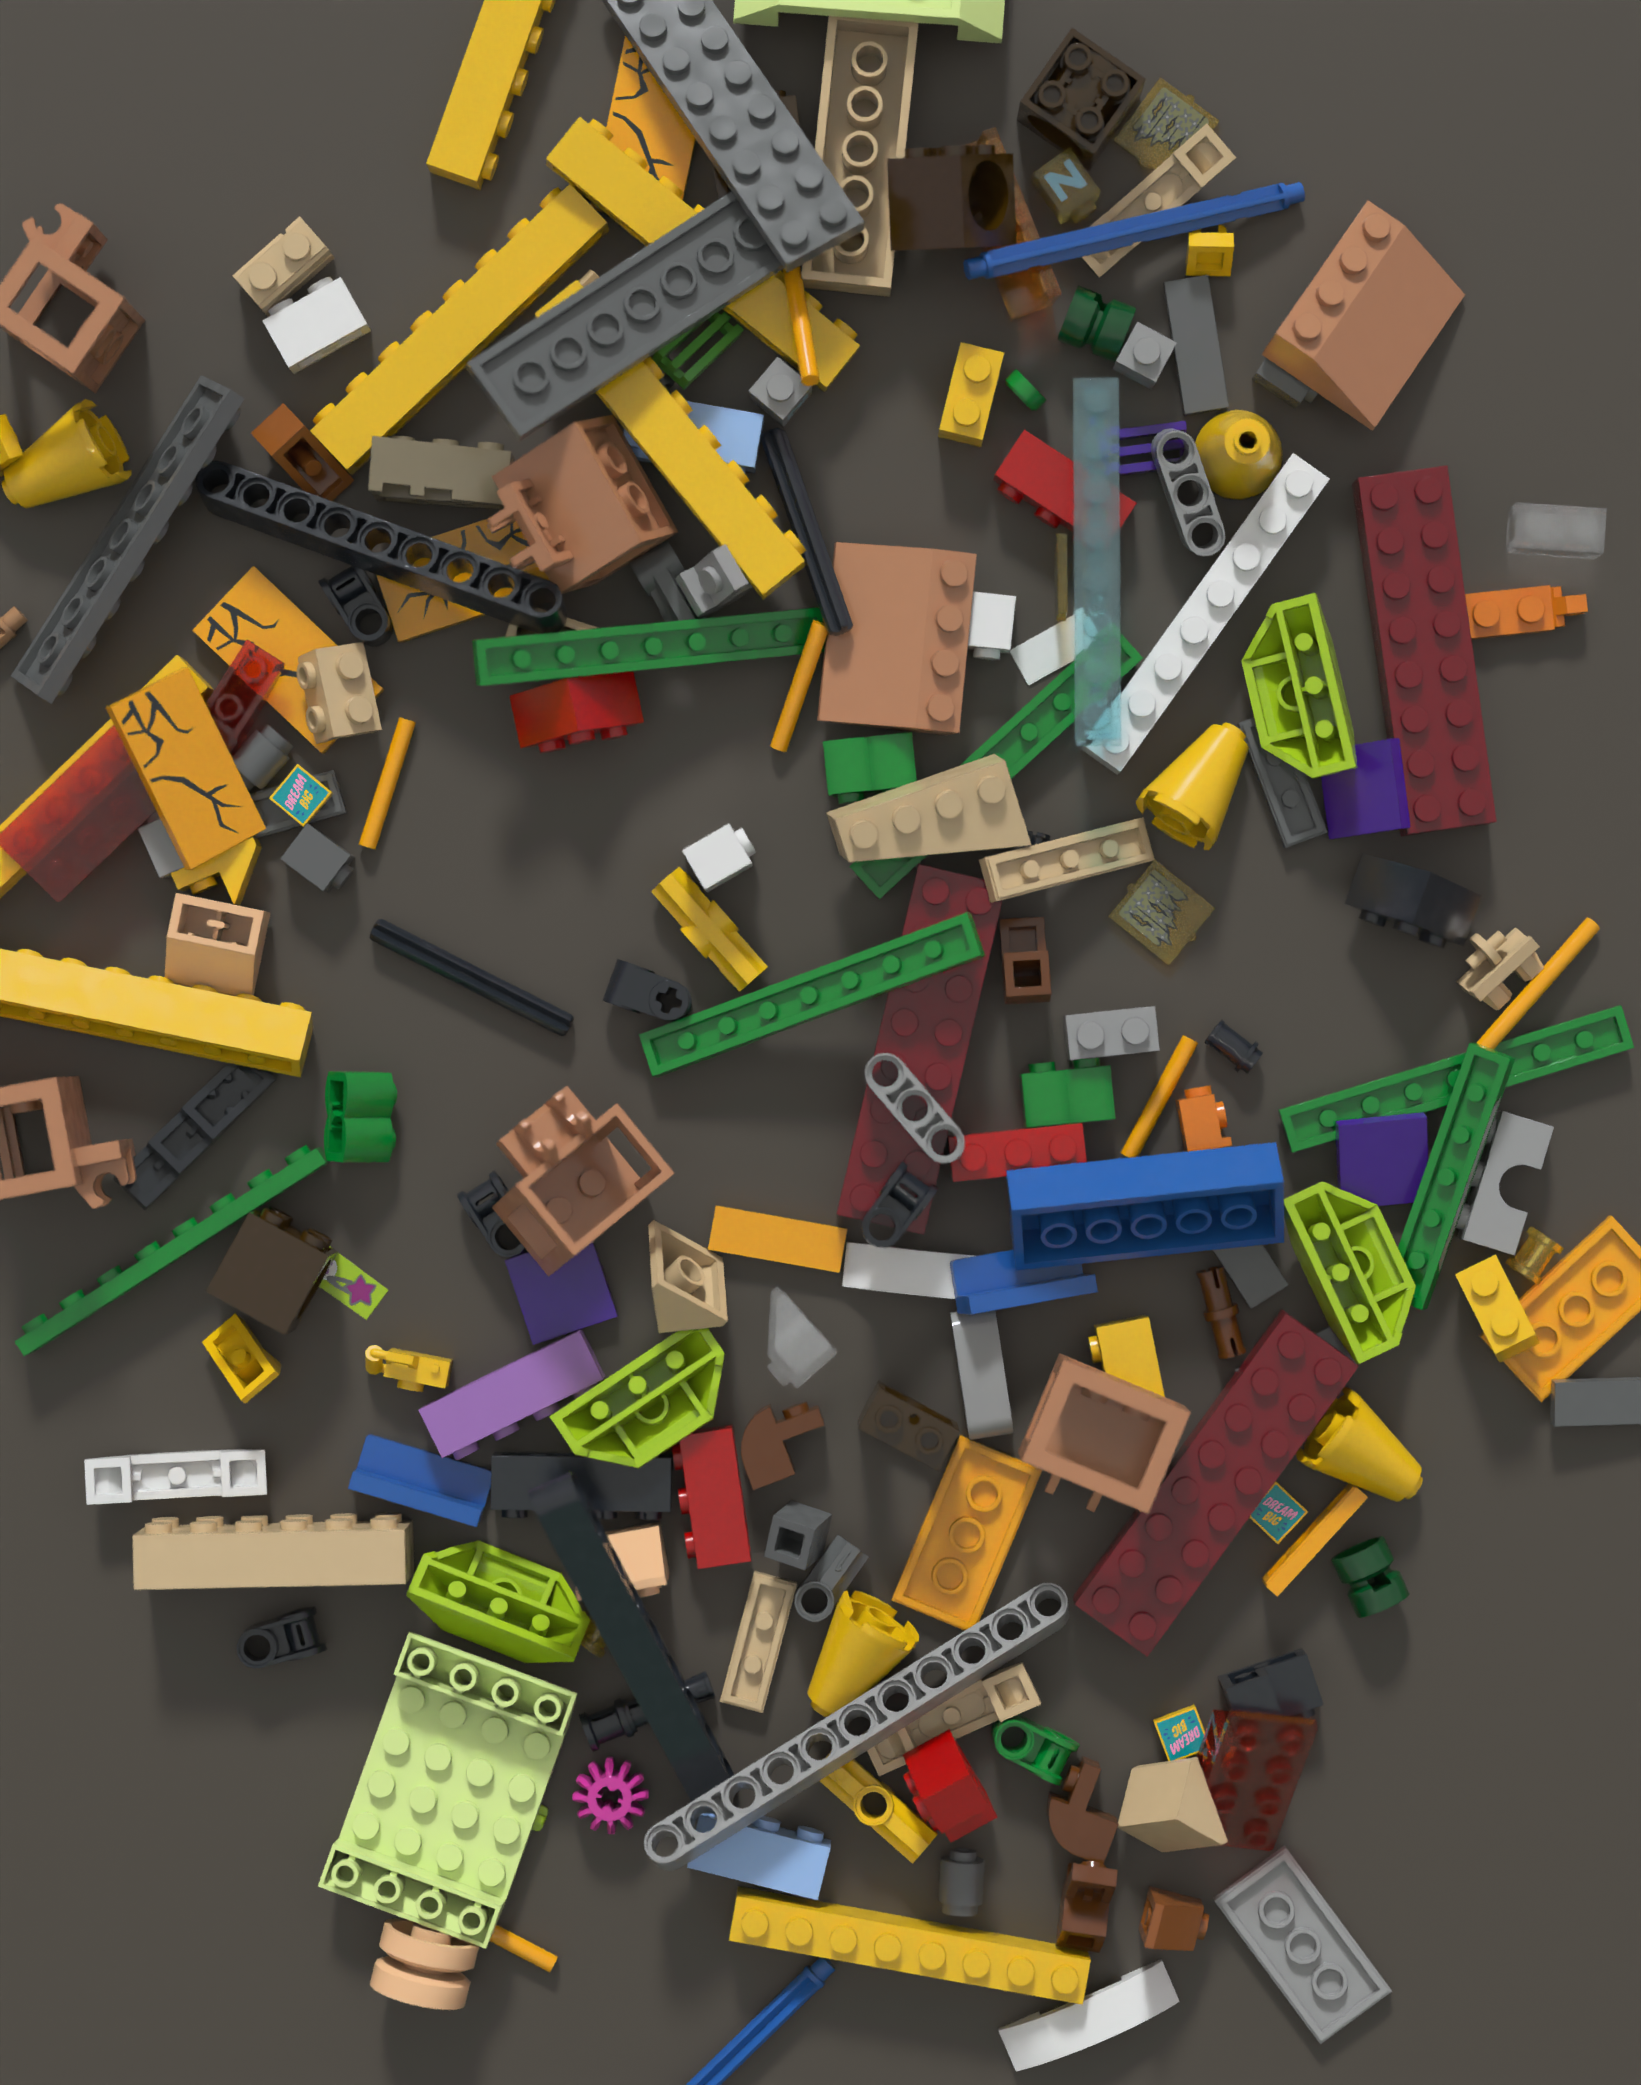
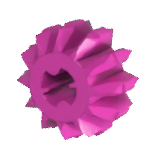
[572,1756,649,1834]

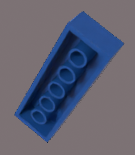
[1006,1142,1284,1271]

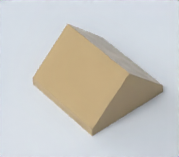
[648,1220,728,1333]
[1118,1757,1228,1852]

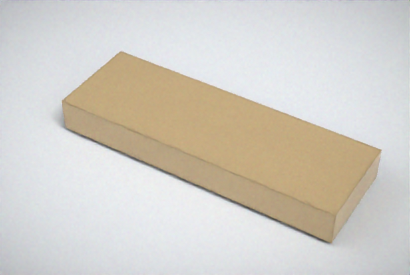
[720,1571,797,1713]

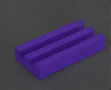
[1096,421,1187,478]

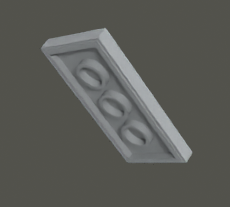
[1213,1845,1392,2044]

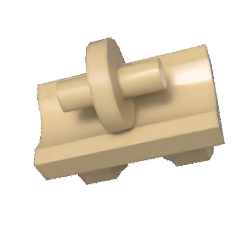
[1457,928,1544,1010]

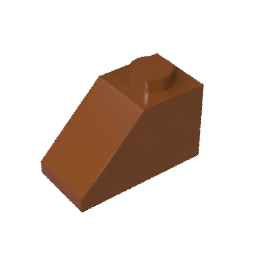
[251,403,354,501]
[1138,1886,1209,1951]

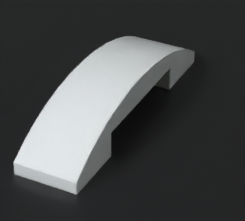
[842,1242,975,1299]
[84,1449,267,1505]
[998,1959,1180,2071]

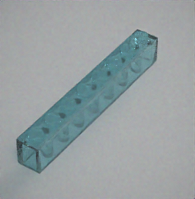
[1073,378,1121,746]

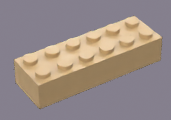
[801,16,919,297]
[133,1512,414,1590]

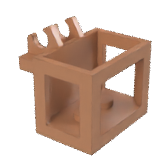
[0,204,145,394]
[487,415,678,594]
[0,1076,137,1209]
[492,1086,675,1277]
[1018,1353,1191,1514]

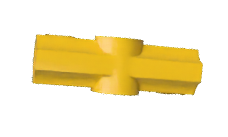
[651,867,768,992]
[820,1750,938,1864]

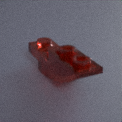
[206,640,286,757]

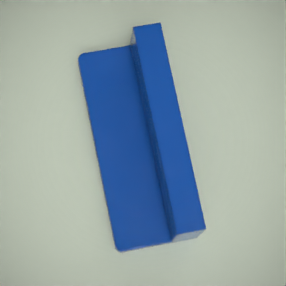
[950,1250,1098,1314]
[348,1434,491,1527]

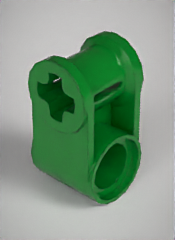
[991,1714,1080,1786]

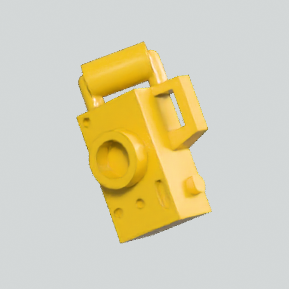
[365,1345,453,1392]

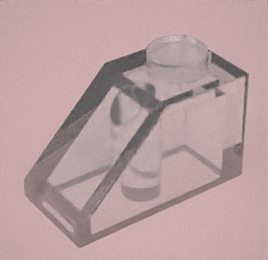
[767,1284,837,1389]

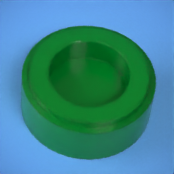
[1005,369,1047,411]

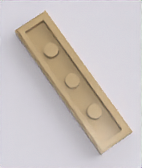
[979,817,1155,903]

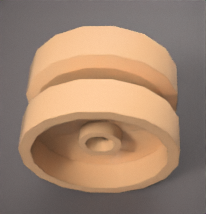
[370,1918,479,2010]

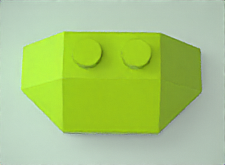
[1241,593,1357,779]
[1284,1181,1416,1364]
[550,1328,725,1469]
[406,1540,590,1663]

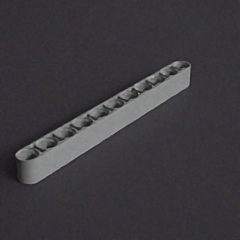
[644,1583,1070,1871]

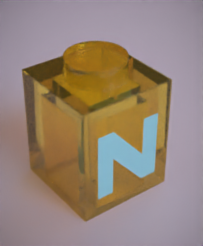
[1031,147,1101,225]

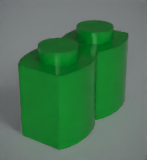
[823,732,917,804]
[1019,1057,1116,1128]
[324,1071,397,1163]

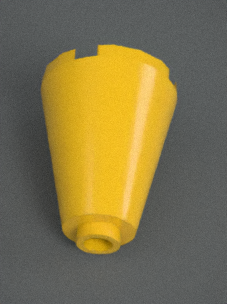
[2,399,131,509]
[1195,410,1283,500]
[1136,722,1249,850]
[1296,1387,1423,1502]
[807,1590,919,1717]

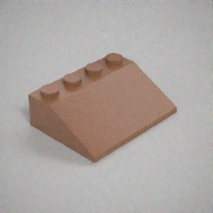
[1262,200,1465,431]
[817,542,977,735]

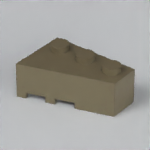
[368,435,514,510]

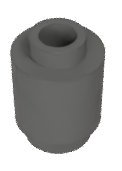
[232,724,294,791]
[938,1848,985,1917]

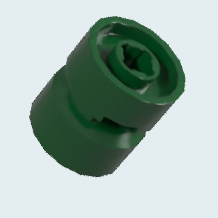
[1057,285,1136,363]
[1331,1536,1410,1618]

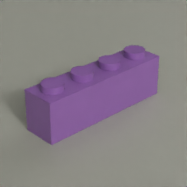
[419,1329,605,1460]

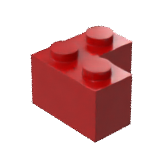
[509,671,644,754]
[903,1729,998,1843]

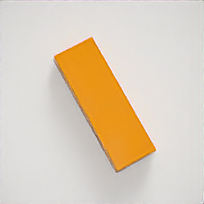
[708,1205,847,1273]
[1262,1483,1368,1597]

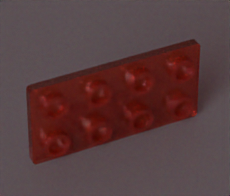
[0,724,156,902]
[1197,1709,1318,1851]

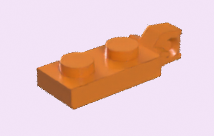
[1465,585,1588,639]

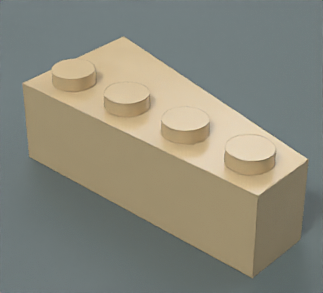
[826,754,1031,862]

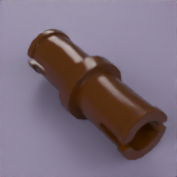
[1196,1265,1247,1359]

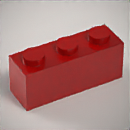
[993,430,1137,553]
[947,1122,1087,1182]
[672,1424,752,1569]

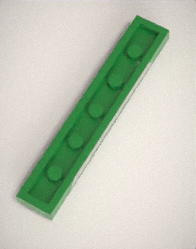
[1398,1042,1516,1310]

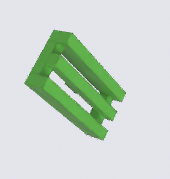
[652,312,744,390]

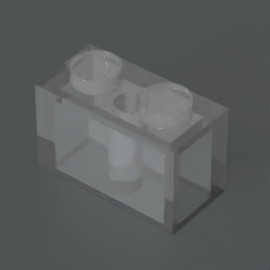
[1506,502,1607,559]

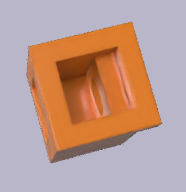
[1175,1085,1232,1152]

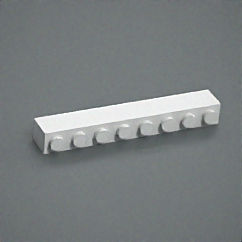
[1081,453,1329,775]

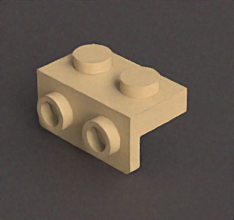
[297,642,382,744]

